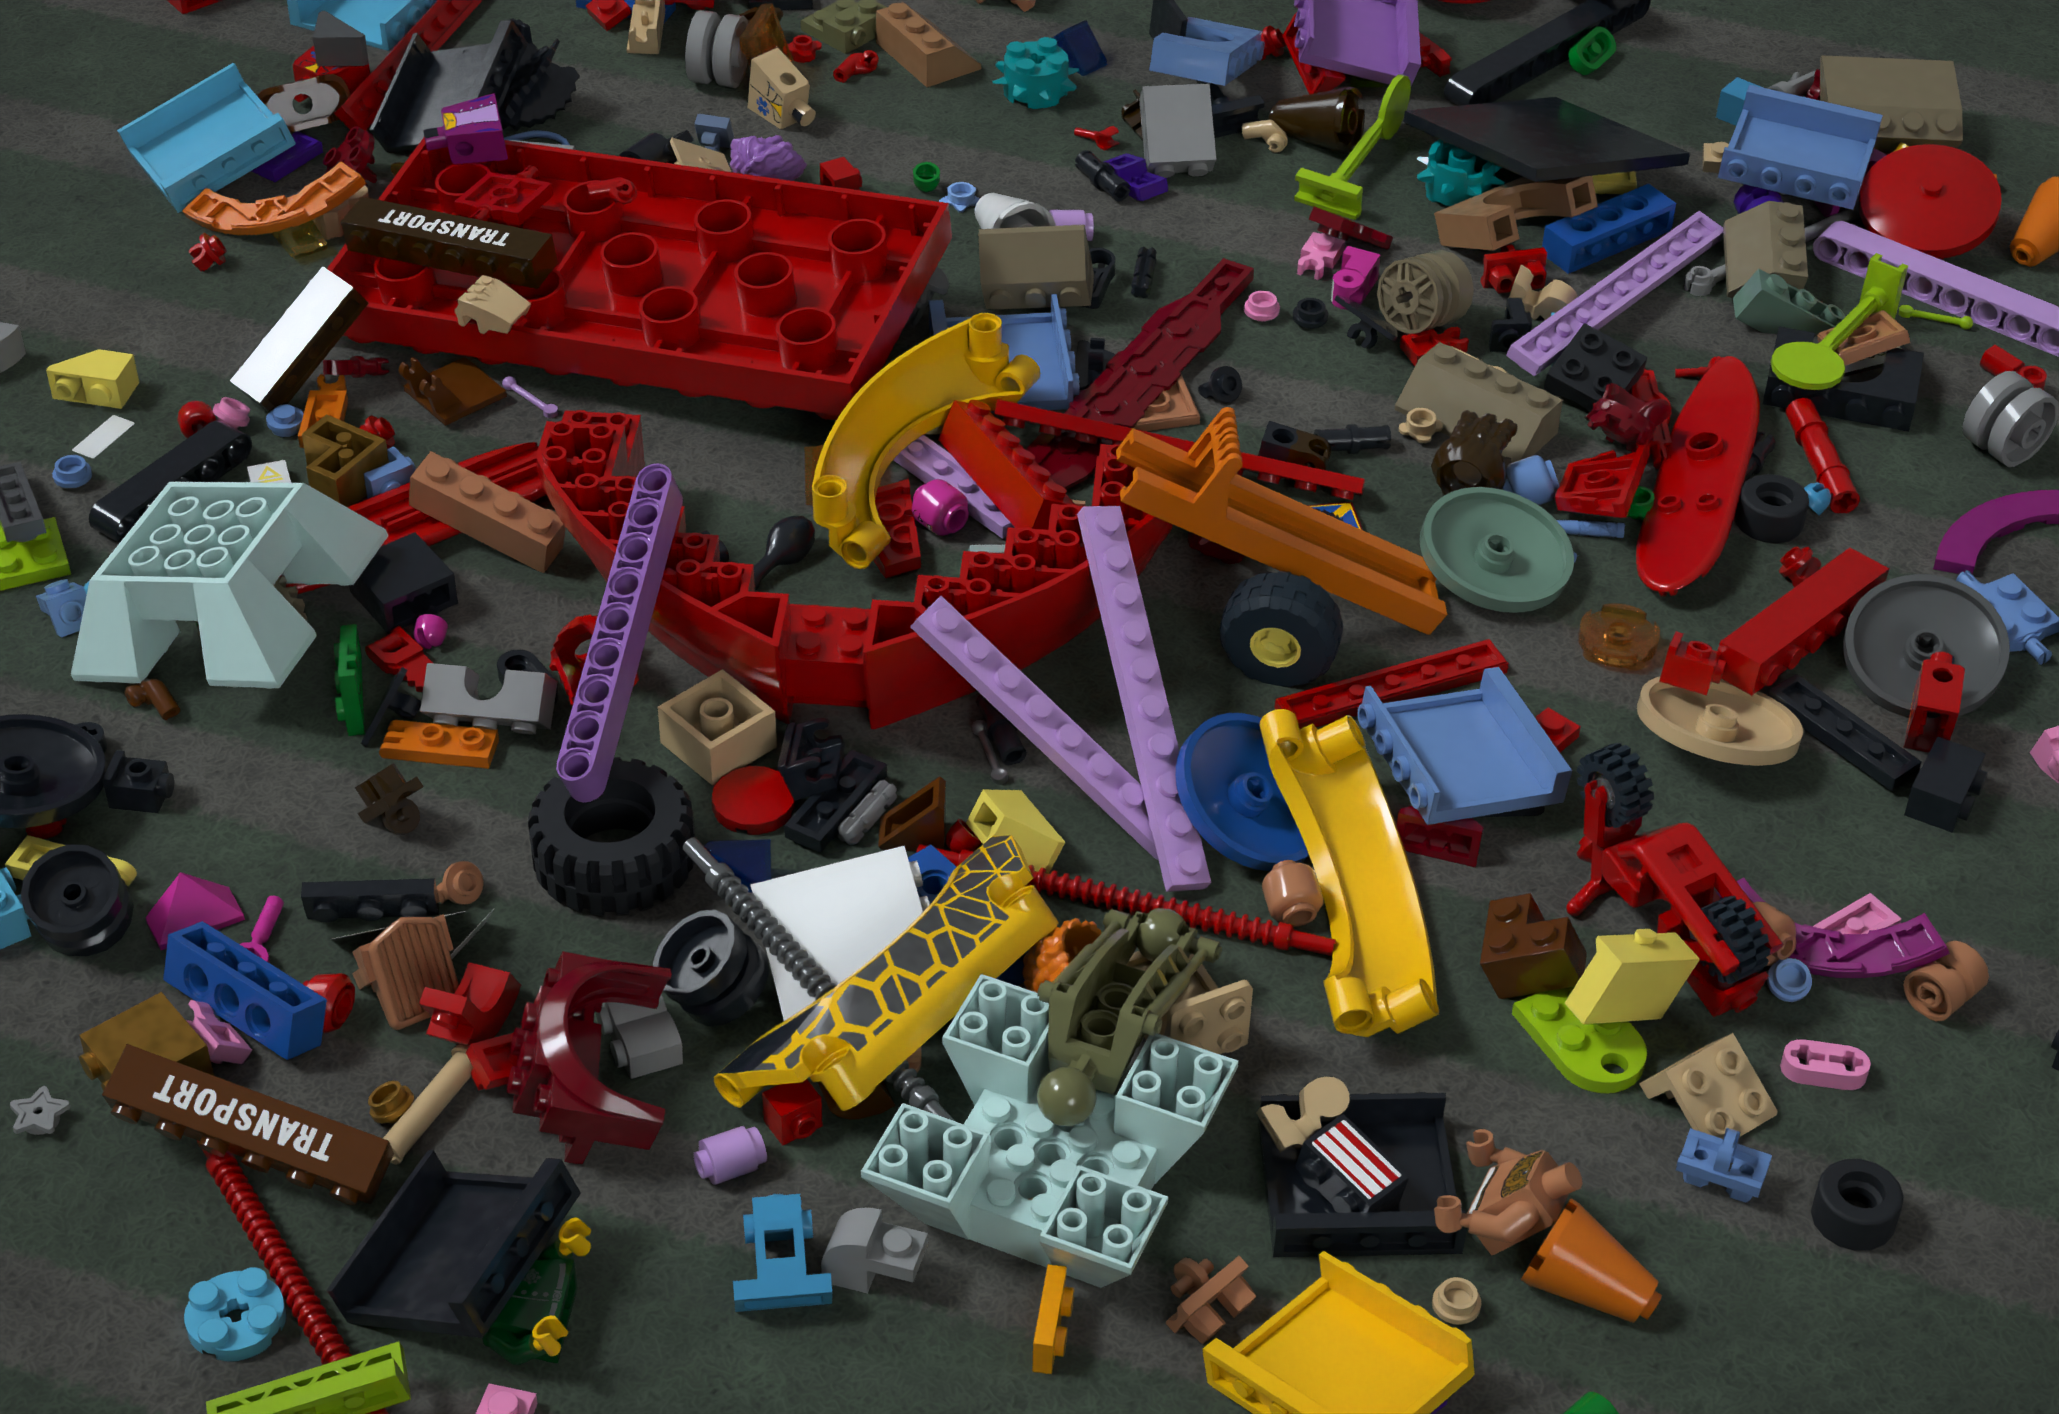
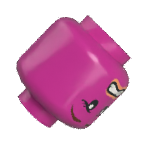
[912,479,969,536]

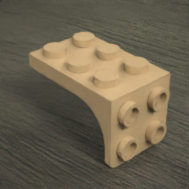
[1127,951,1253,1054]

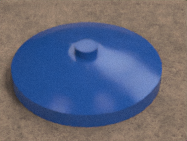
[1175,713,1309,871]

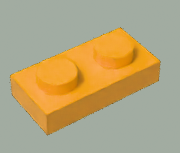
[1032,1264,1075,1374]

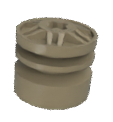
[1377,250,1474,334]

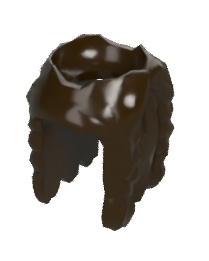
[1431,410,1518,496]

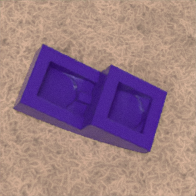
[1104,153,1169,201]

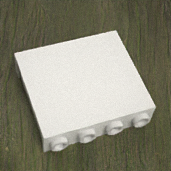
[750,846,930,1021]

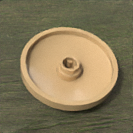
[1637,677,1803,766]

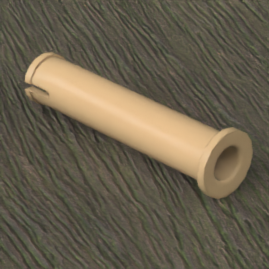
[383,1044,473,1165]

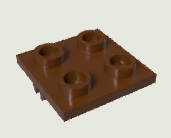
[399,357,507,426]

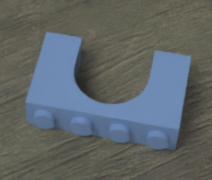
[1149,17,1265,86]

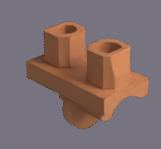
[1165,1256,1257,1344]

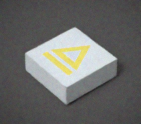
[247,460,291,483]

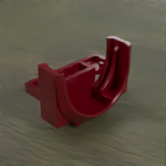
[507,951,671,1164]

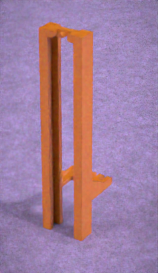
[1116,407,1447,635]

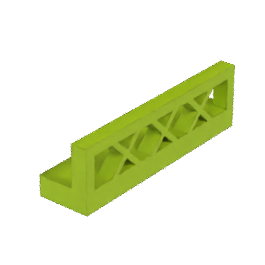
[206,1341,411,1414]

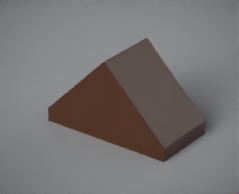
[878,776,946,851]

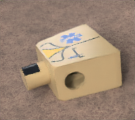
[747,48,816,129]

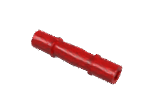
[1786,398,1860,513]

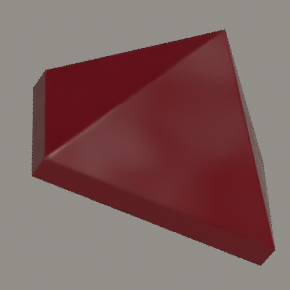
[1396,806,1483,868]

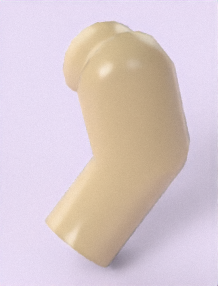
[1242,120,1288,153]

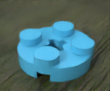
[184,1267,286,1362]

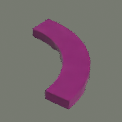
[1933,490,2059,575]
[1716,877,1950,978]

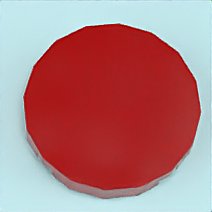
[712,766,796,835]

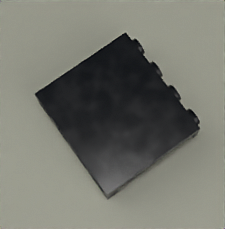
[1258,1092,1467,1257]
[327,1150,581,1338]

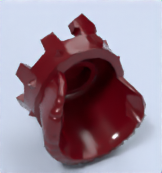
[1584,383,1671,452]

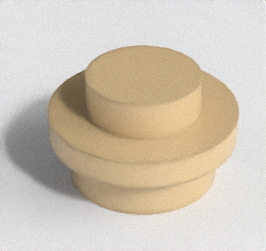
[1432,1277,1481,1325]

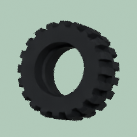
[528,757,695,916]

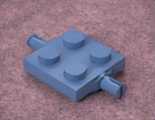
[1956,570,2059,664]

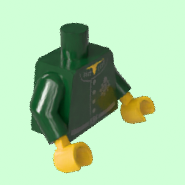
[482,1217,591,1366]

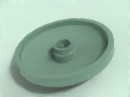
[1420,487,1574,613]

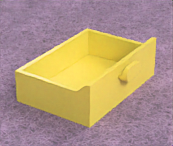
[1565,929,1700,1024]

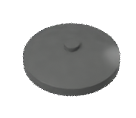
[1843,574,2010,718]

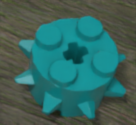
[992,37,1079,109]
[1417,139,1505,206]

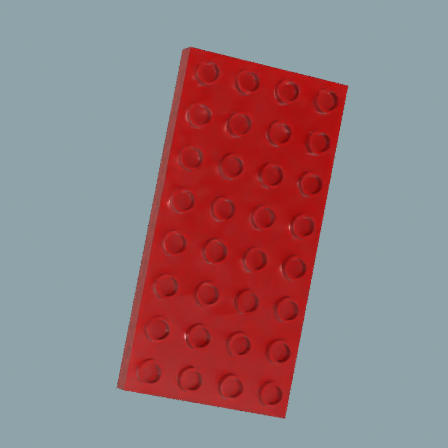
[327,137,952,420]

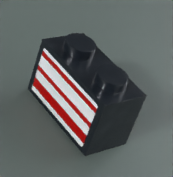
[1295,1114,1409,1212]

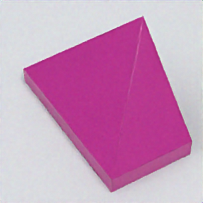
[145,872,245,950]

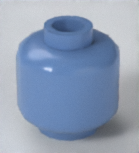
[1503,455,1559,505]

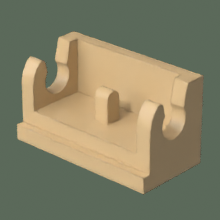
[627,0,665,54]

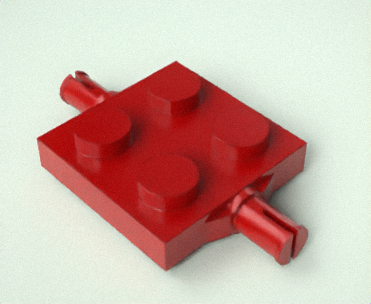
[454,165,553,227]

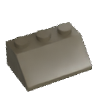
[1723,201,1808,298]
[978,225,1094,310]

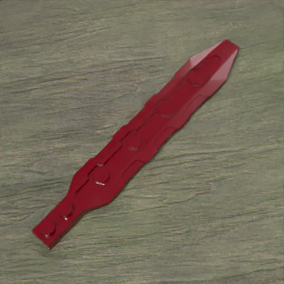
[1025,258,1254,490]

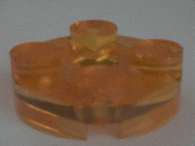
[1578,603,1660,671]

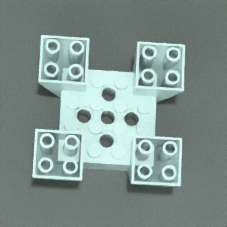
[71,482,389,689]
[861,974,1238,1288]

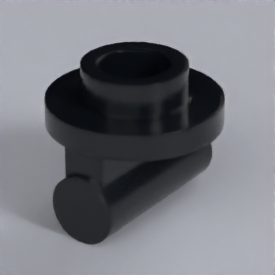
[1198,366,1242,403]

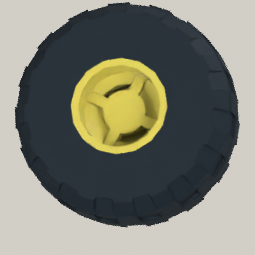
[1219,571,1343,687]

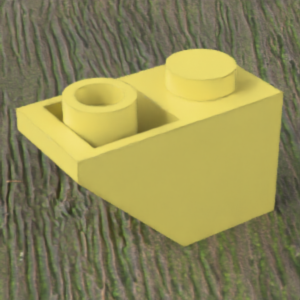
[46,349,139,409]
[966,789,1065,874]

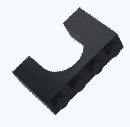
[1762,326,1924,432]

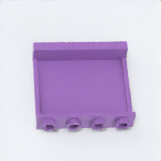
[1294,0,1421,86]

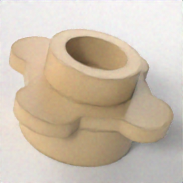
[1399,408,1443,443]

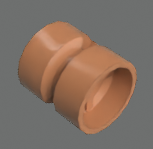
[1903,941,1989,1021]

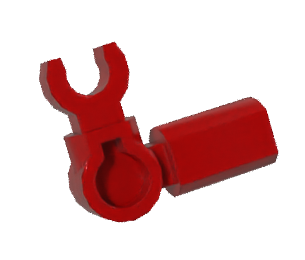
[1980,344,2047,390]

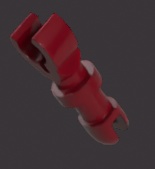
[323,356,390,378]

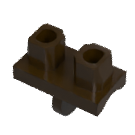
[355,763,424,835]

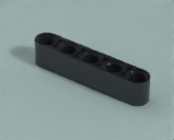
[89,421,252,543]

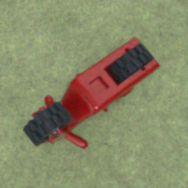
[1566,743,1784,1017]

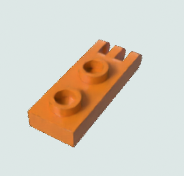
[379,720,499,769]

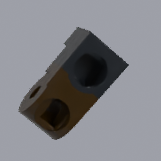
[1258,421,1331,470]

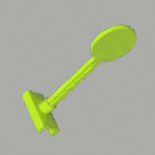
[1294,74,1411,220]
[1771,253,1908,390]

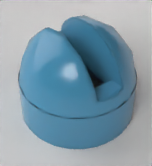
[1804,483,1831,516]

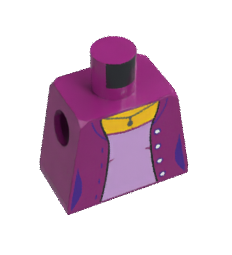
[423,93,508,164]

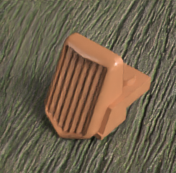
[352,914,459,1030]

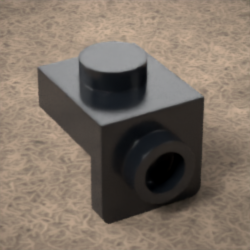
[1489,298,1532,352]

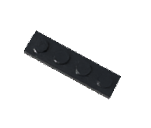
[1768,674,1922,791]

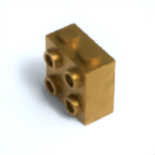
[79,992,214,1091]

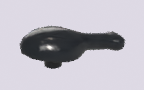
[754,516,815,591]

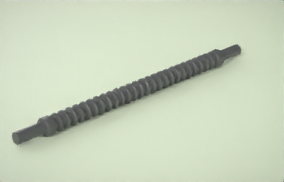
[683,837,956,1122]

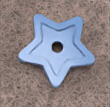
[939,182,980,213]

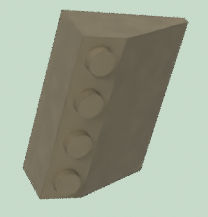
[1820,55,1963,153]

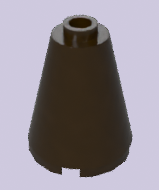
[1269,87,1365,154]

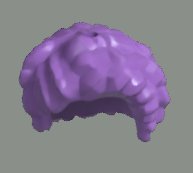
[730,135,807,181]

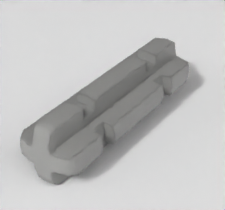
[838,780,897,845]

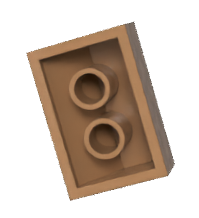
[876,2,981,87]

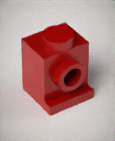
[1659,631,1726,696]

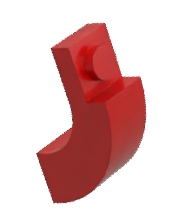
[419,962,522,1047]

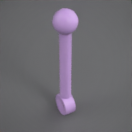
[502,376,558,418]

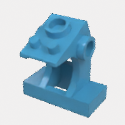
[733,1194,832,1312]

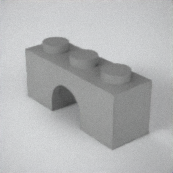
[420,663,557,735]

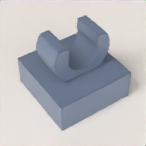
[694,114,735,152]

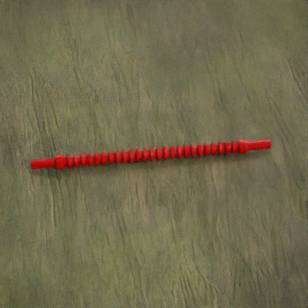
[916,844,1336,956]
[196,1140,389,1414]

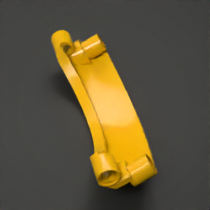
[812,313,1041,569]
[1259,709,1439,1038]

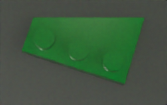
[334,624,365,736]

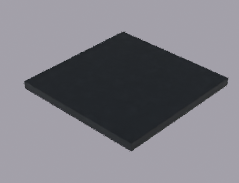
[1403,97,1690,182]

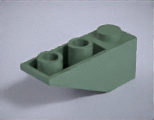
[1733,269,1845,336]

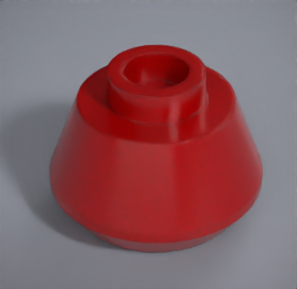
[303,973,355,1033]

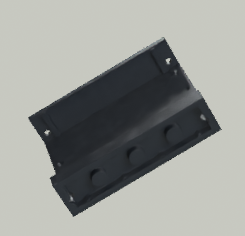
[370,19,528,153]

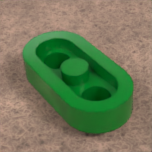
[1569,27,1616,75]

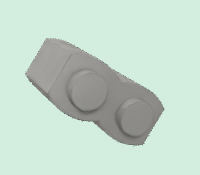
[596,995,683,1079]

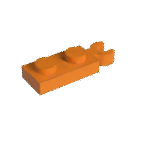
[298,374,348,448]

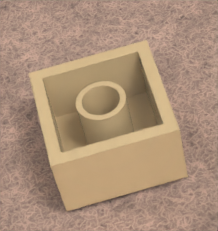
[658,669,777,786]

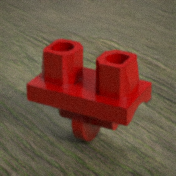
[1480,244,1547,294]

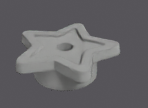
[10,1086,71,1135]

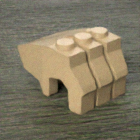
[455,275,531,334]

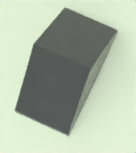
[313,10,369,66]

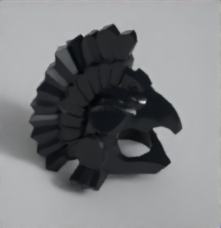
[499,18,580,131]

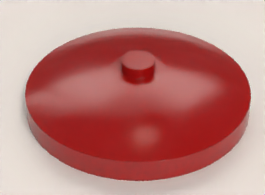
[1859,144,2002,259]

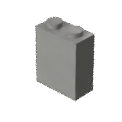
[1139,84,1216,178]

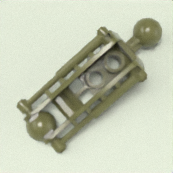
[1036,908,1222,1127]

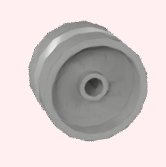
[685,10,750,88]
[1962,371,2059,467]

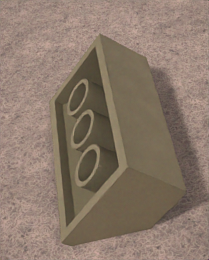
[1395,342,1563,463]

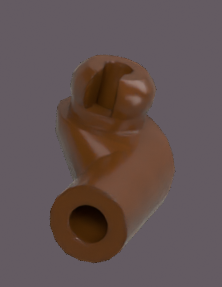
[124,679,181,720]

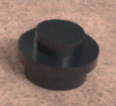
[1293,298,1328,329]

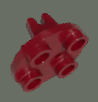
[323,126,377,188]

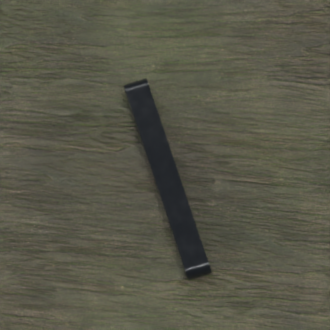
[1444,0,1651,106]

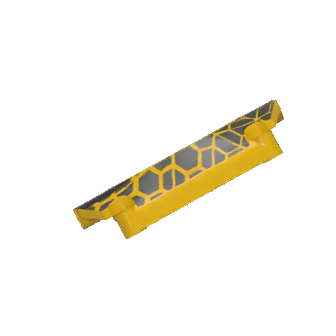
[714,835,1059,1111]

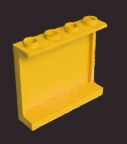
[1202,1251,1475,1414]

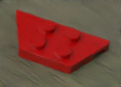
[1555,440,1650,518]

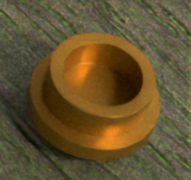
[368,1081,414,1123]

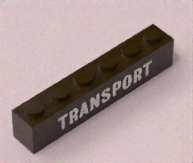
[340,197,558,289]

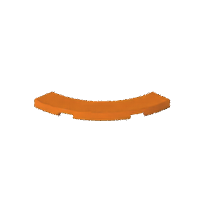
[182,162,367,235]

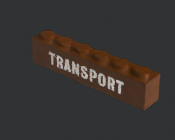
[102,1044,394,1206]

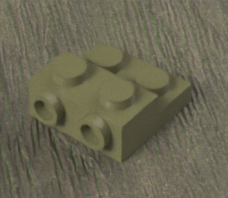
[801,0,886,54]

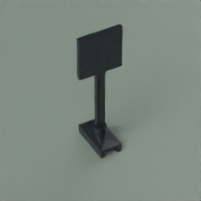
[1149,0,1265,138]

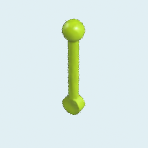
[1898,305,1973,330]

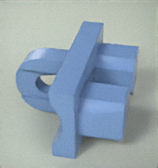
[1676,1128,1772,1203]

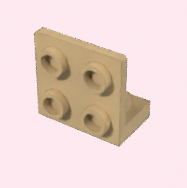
[1639,1033,1777,1139]

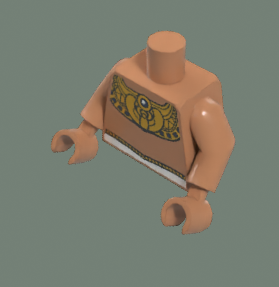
[1434,1129,1583,1256]

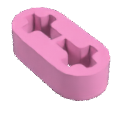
[1780,1040,1871,1090]

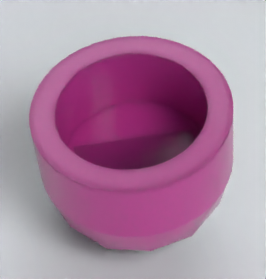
[414,614,448,649]

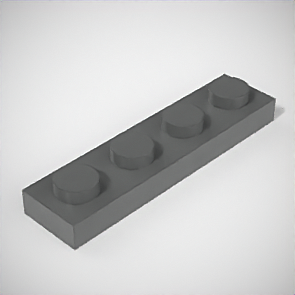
[0,461,47,542]

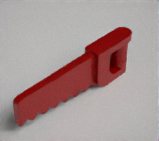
[365,626,434,692]

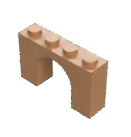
[1434,176,1598,250]

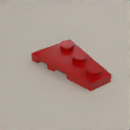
[873,479,921,578]

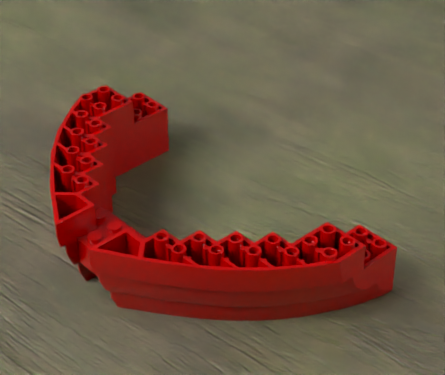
[536,410,1173,730]

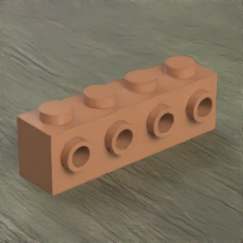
[409,451,566,573]

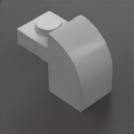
[821,1208,928,1294]

